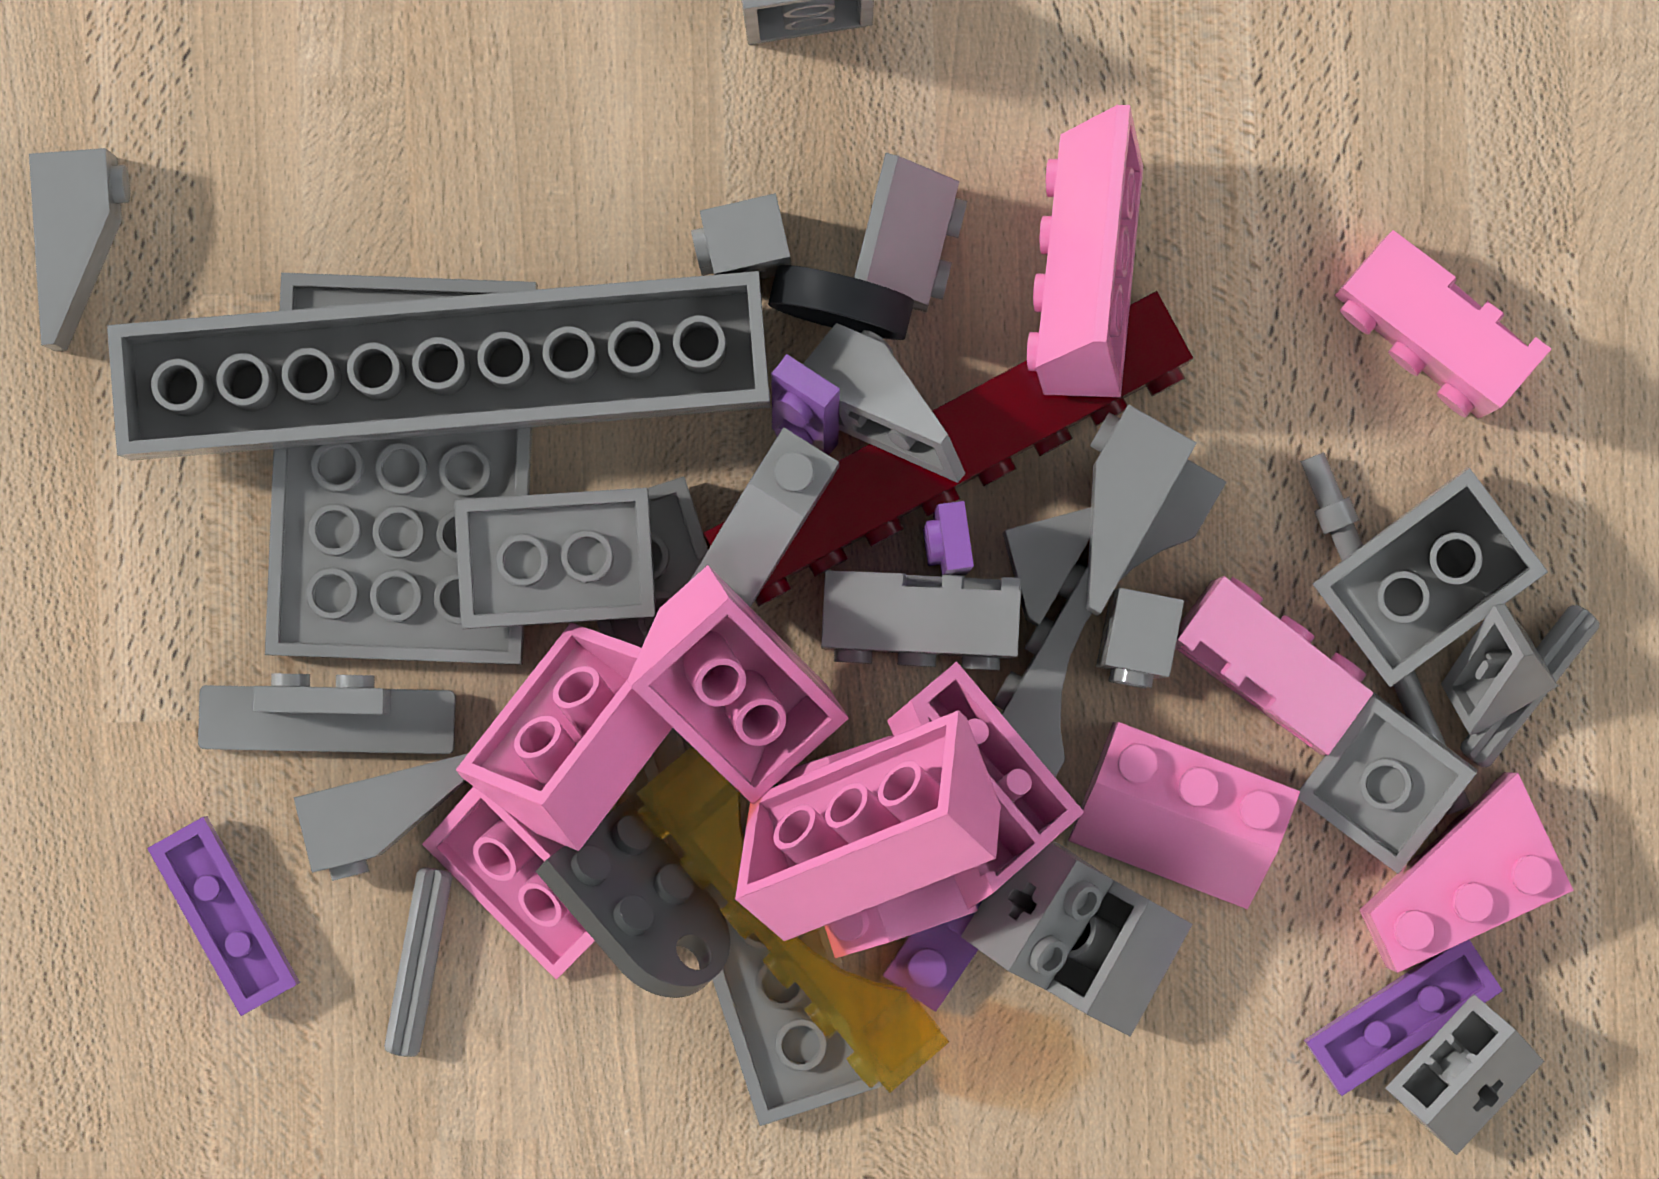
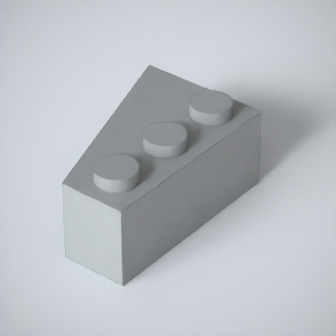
[821,570,1022,670]

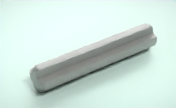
[1460,605,1600,768]
[384,867,452,1057]

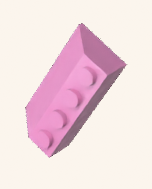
[1027,105,1143,397]
[735,710,1001,941]

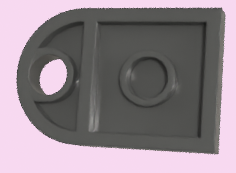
[535,799,730,998]

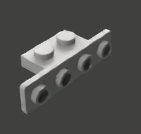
[198,673,456,754]

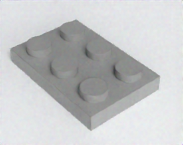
[454,488,656,629]

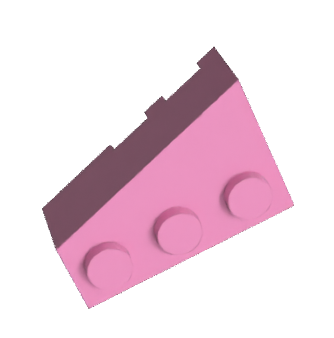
[1334,230,1551,419]
[1175,576,1374,755]
[887,661,1084,910]
[1359,772,1574,973]

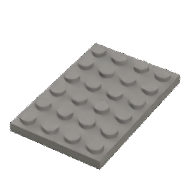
[265,273,538,665]

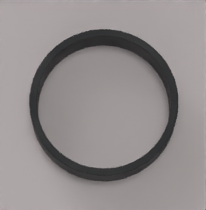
[768,265,914,340]

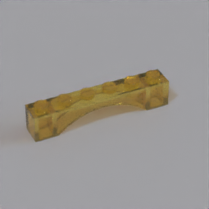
[636,747,949,1093]

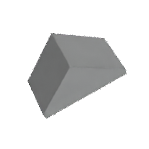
[1002,507,1091,626]
[1441,603,1558,734]

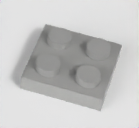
[1298,693,1478,874]

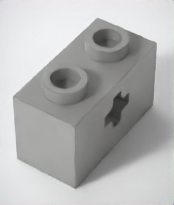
[691,193,791,280]
[1096,588,1184,689]
[961,841,1114,990]
[1386,994,1544,1155]

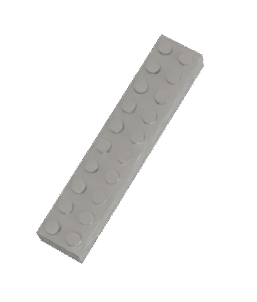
[107,271,771,461]

